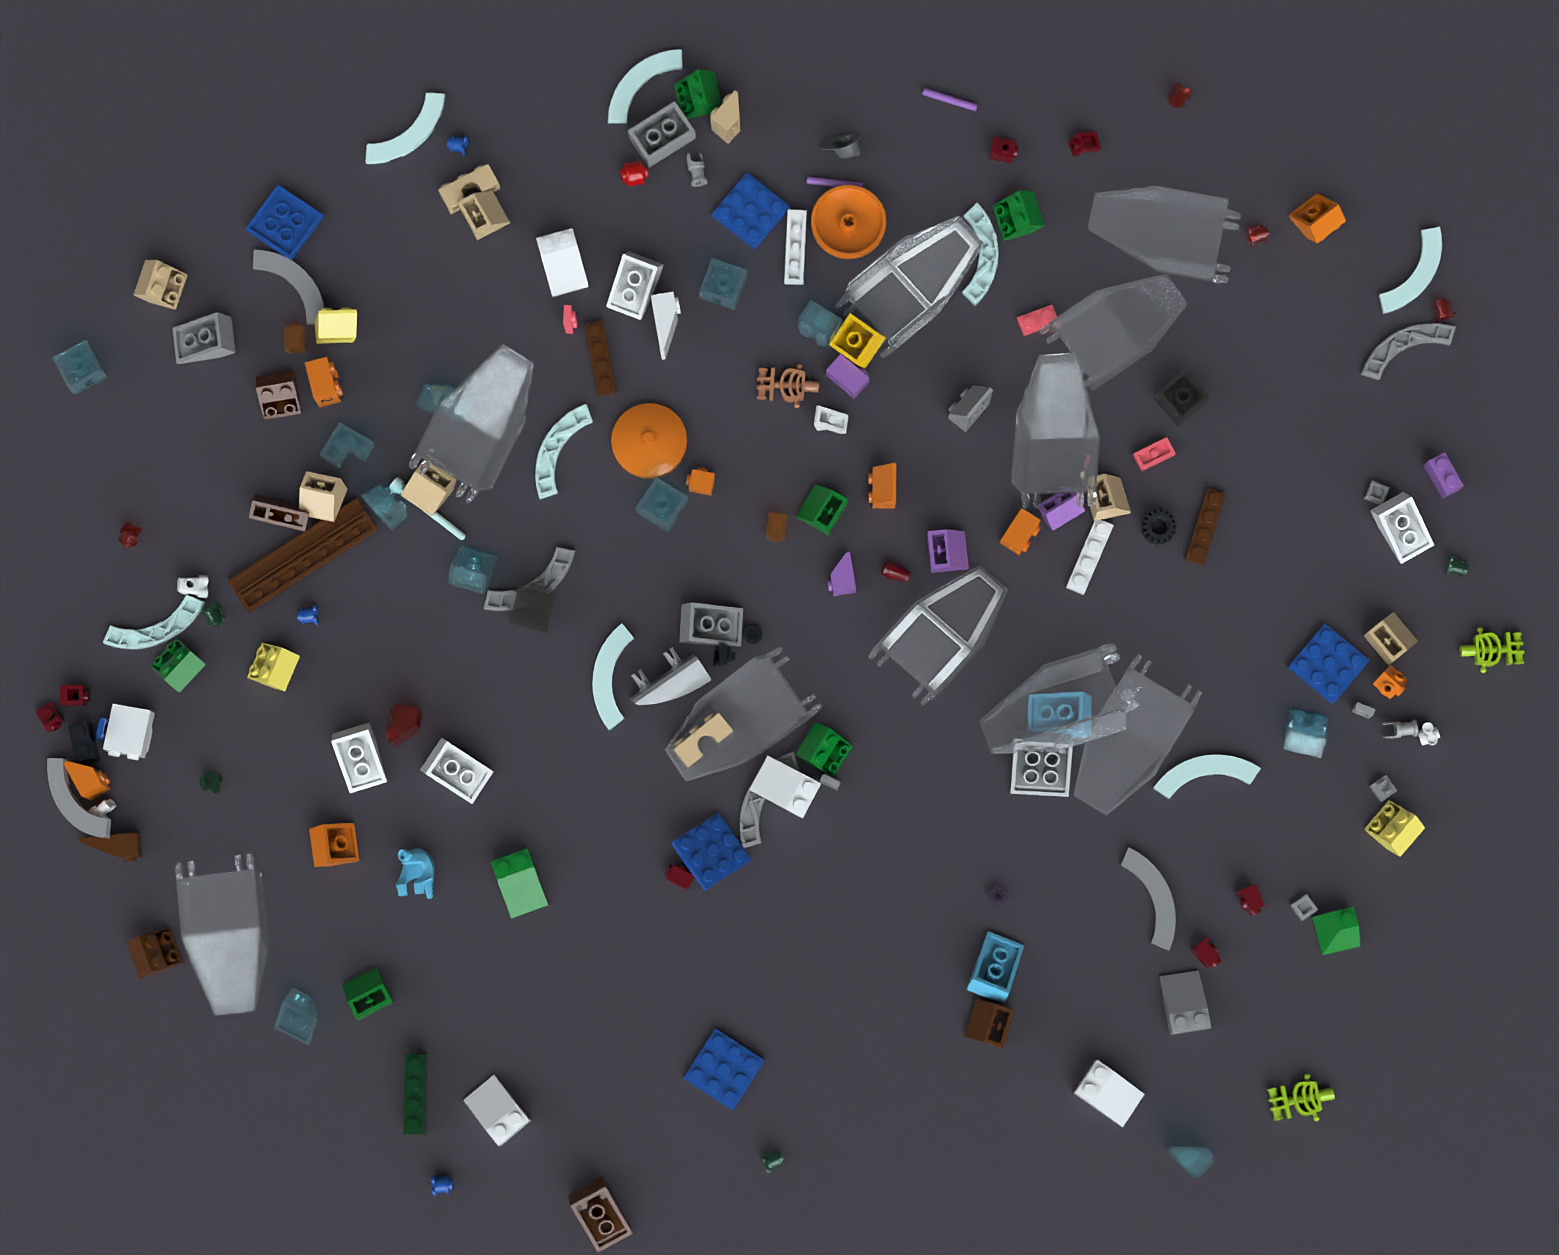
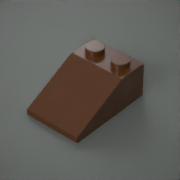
[568,1177,633,1252]

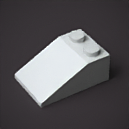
[536,228,589,297]
[606,251,664,320]
[651,292,680,360]
[1370,492,1434,564]
[331,723,387,793]
[420,738,493,804]
[749,756,821,818]
[1073,1060,1144,1127]
[464,1075,531,1146]

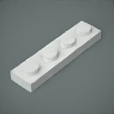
[784,210,807,285]
[1066,520,1114,595]

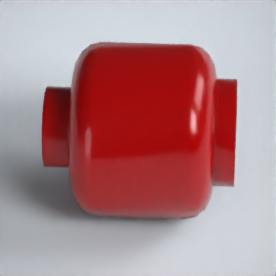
[620,161,648,186]

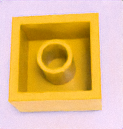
[829,313,886,369]

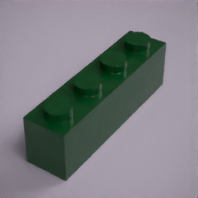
[403,1054,428,1135]

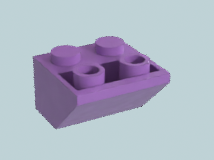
[927,529,969,573]

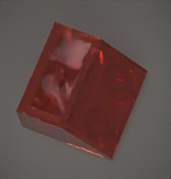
[386,703,423,747]

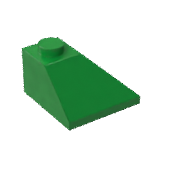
[1312,907,1360,955]

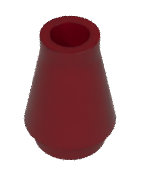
[881,560,911,582]

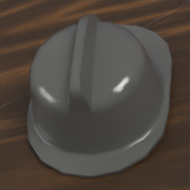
[819,132,861,159]

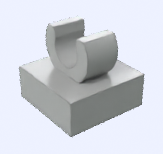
[1369,775,1397,802]

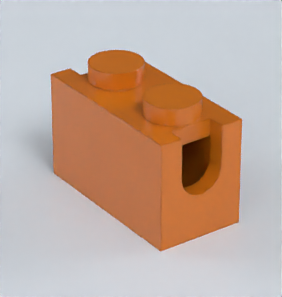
[1000,508,1041,555]

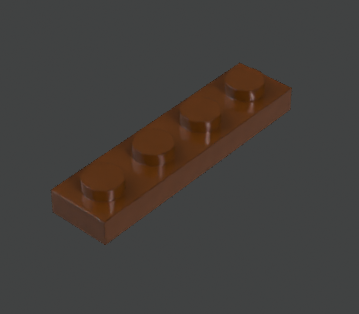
[584,320,617,397]
[1185,488,1226,566]

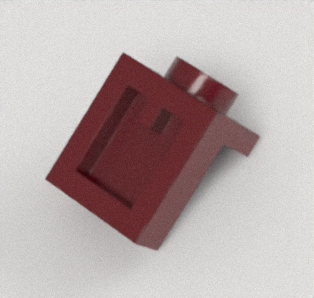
[1069,131,1101,157]
[35,702,65,732]

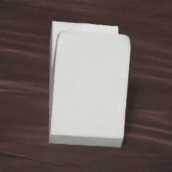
[814,405,848,434]

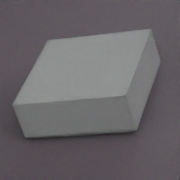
[1364,480,1389,505]
[1352,702,1376,719]
[820,774,840,790]
[1290,894,1318,921]

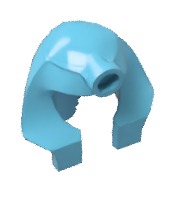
[396,848,435,899]

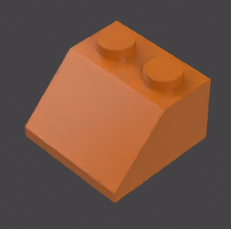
[1288,193,1346,244]
[868,463,896,509]
[63,761,111,801]
[309,823,360,867]

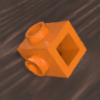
[1373,664,1408,699]

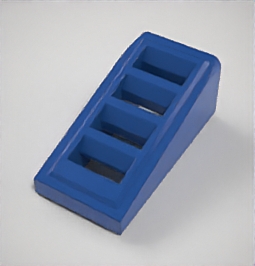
[95,717,109,741]

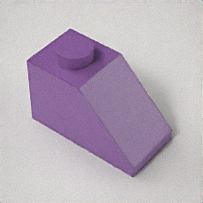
[827,552,856,596]

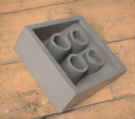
[1010,731,1073,797]

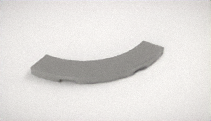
[253,250,325,325]
[1361,323,1456,380]
[484,547,575,611]
[740,752,799,848]
[47,758,111,838]
[1120,847,1176,951]

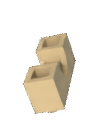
[439,164,500,214]
[673,713,733,768]

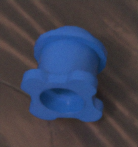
[447,134,469,156]
[297,604,319,625]
[431,1174,454,1195]

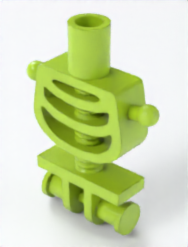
[1459,627,1525,673]
[1267,1073,1335,1121]

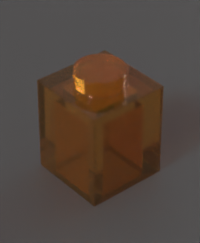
[284,324,306,354]
[766,512,788,543]

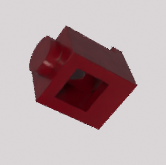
[990,136,1019,164]
[59,685,90,707]
[665,864,694,891]
[1235,884,1265,916]
[1191,937,1222,969]

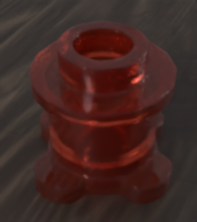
[1168,83,1192,108]
[1246,224,1269,248]
[1432,298,1456,322]
[118,522,142,548]

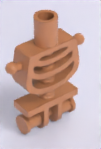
[756,363,819,408]

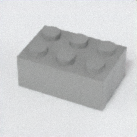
[628,101,696,168]

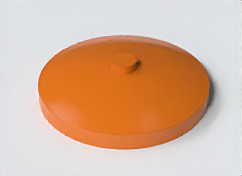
[811,185,886,259]
[611,403,687,479]

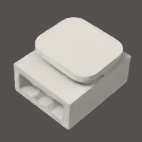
[103,704,155,760]

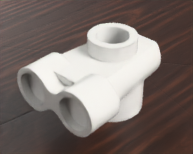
[177,575,208,598]
[1418,722,1440,746]
[88,799,116,818]

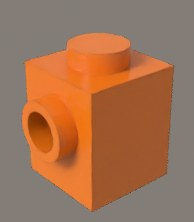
[686,468,715,496]

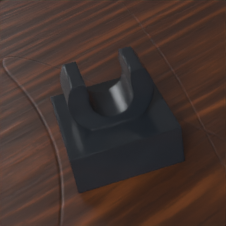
[713,644,736,667]

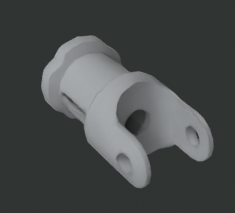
[686,153,708,187]
[1382,719,1418,739]

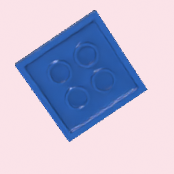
[711,173,790,250]
[245,185,324,260]
[1288,624,1370,705]
[671,812,751,891]
[683,1028,765,1111]

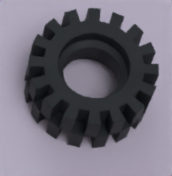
[1141,509,1177,545]

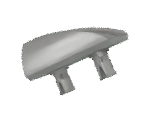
[630,647,711,705]

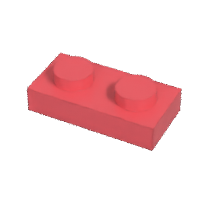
[563,305,577,334]
[1017,305,1059,336]
[1133,437,1176,472]

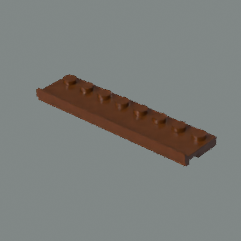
[228,497,378,613]

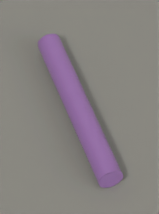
[922,88,978,111]
[807,176,863,188]

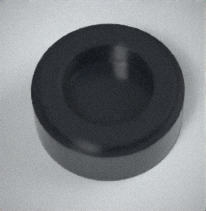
[743,624,762,644]

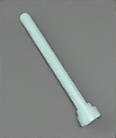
[389,477,466,540]

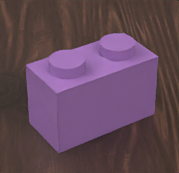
[826,354,869,399]
[1424,453,1464,499]
[1037,486,1085,531]

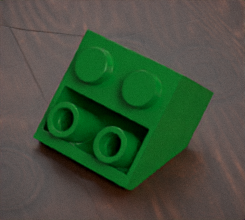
[674,69,722,119]
[992,190,1044,241]
[796,484,848,536]
[151,638,206,693]
[795,722,853,778]
[342,967,394,1020]

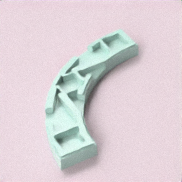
[608,49,682,123]
[366,93,445,164]
[962,203,998,306]
[1379,227,1442,314]
[535,404,593,499]
[102,594,205,649]
[592,623,634,730]
[1153,755,1261,799]

